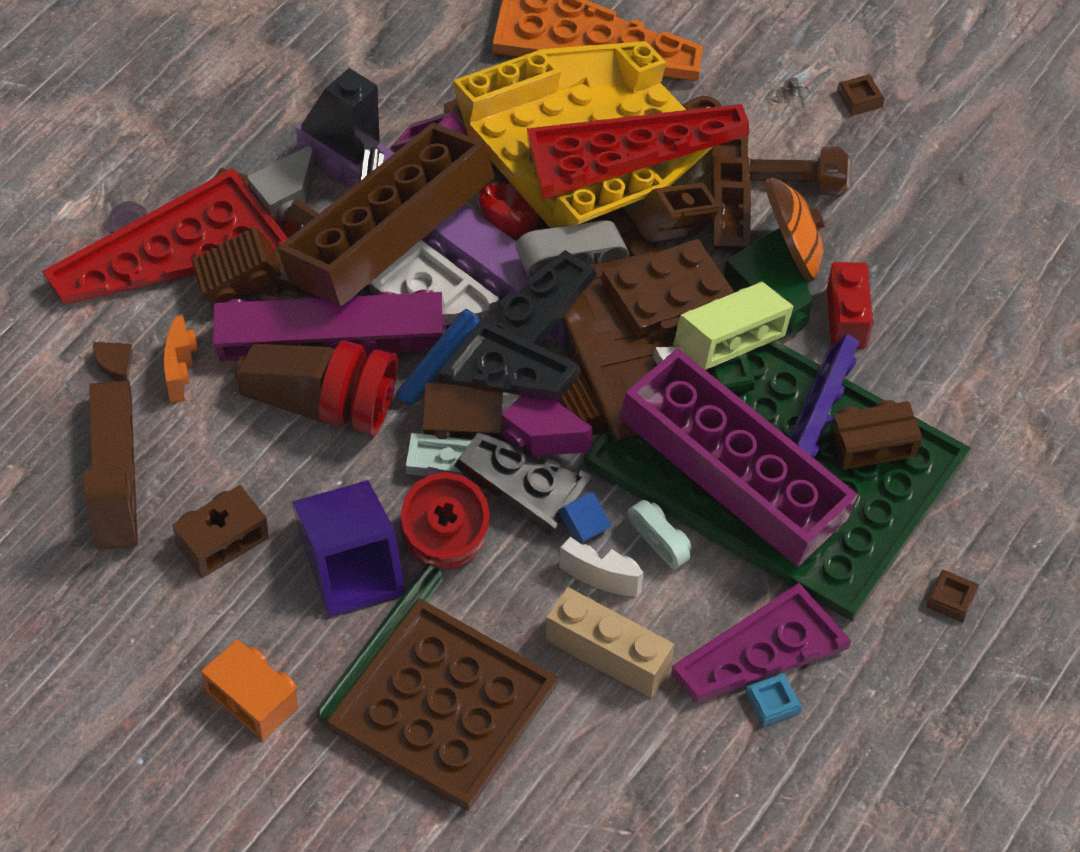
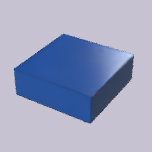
[557,492,612,543]

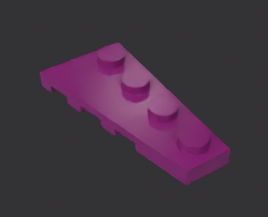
[671,583,851,704]

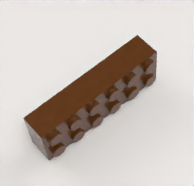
[277,122,495,307]

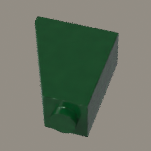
[724,228,812,340]

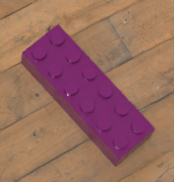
[619,348,858,567]

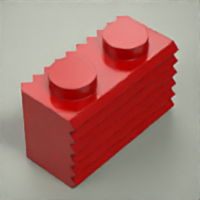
[827,262,874,349]

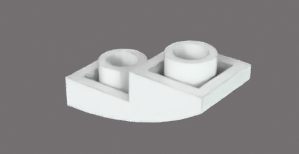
[559,537,644,597]

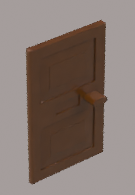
[562,252,709,441]

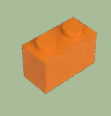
[201,639,298,741]

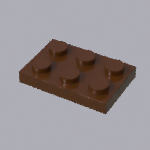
[600,239,735,337]

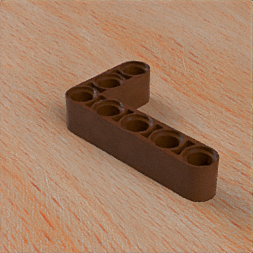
[83,380,138,550]

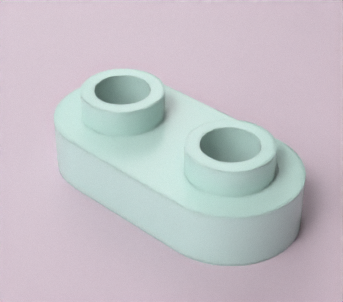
[628,500,691,569]

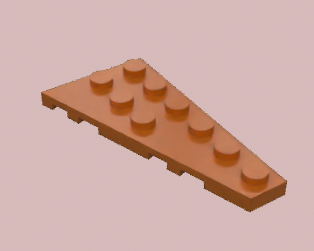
[492,0,703,81]

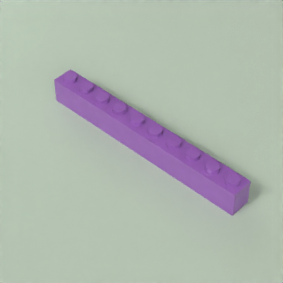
[296,122,571,348]

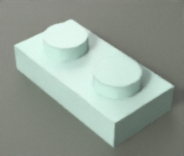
[406,433,475,482]

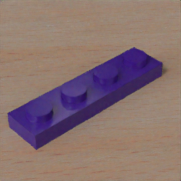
[789,333,859,458]

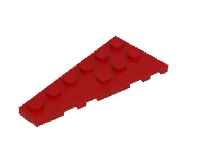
[527,104,749,200]

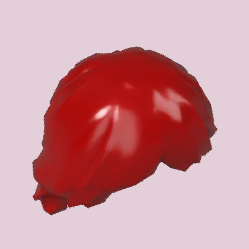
[477,183,541,240]

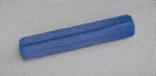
[396,309,480,405]

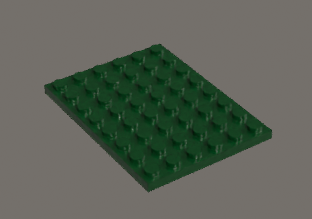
[583,340,971,622]

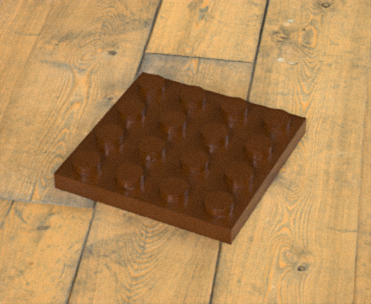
[327,598,558,812]

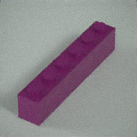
[213,290,446,361]

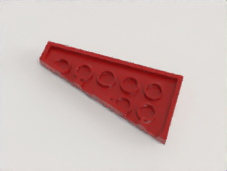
[42,168,289,305]

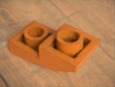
[164,315,198,403]

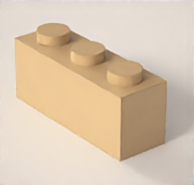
[545,587,675,698]

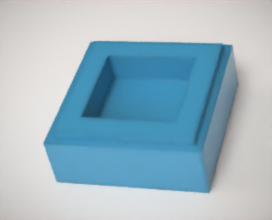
[746,673,802,727]

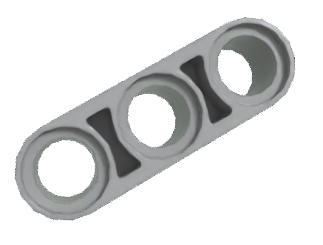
[515,221,629,278]

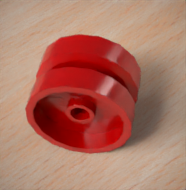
[319,340,398,436]
[400,472,490,571]

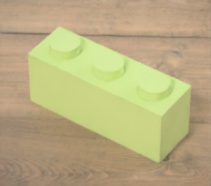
[673,282,793,370]

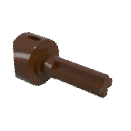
[749,147,852,195]

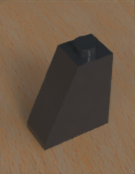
[301,68,380,165]

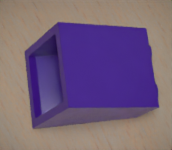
[292,480,406,617]

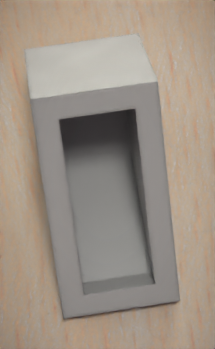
[247,145,314,225]

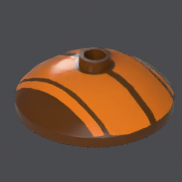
[764,178,826,283]

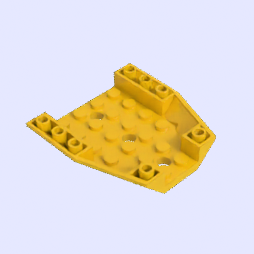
[453,41,714,227]

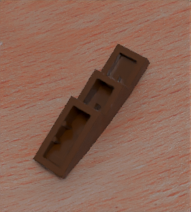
[711,136,751,250]

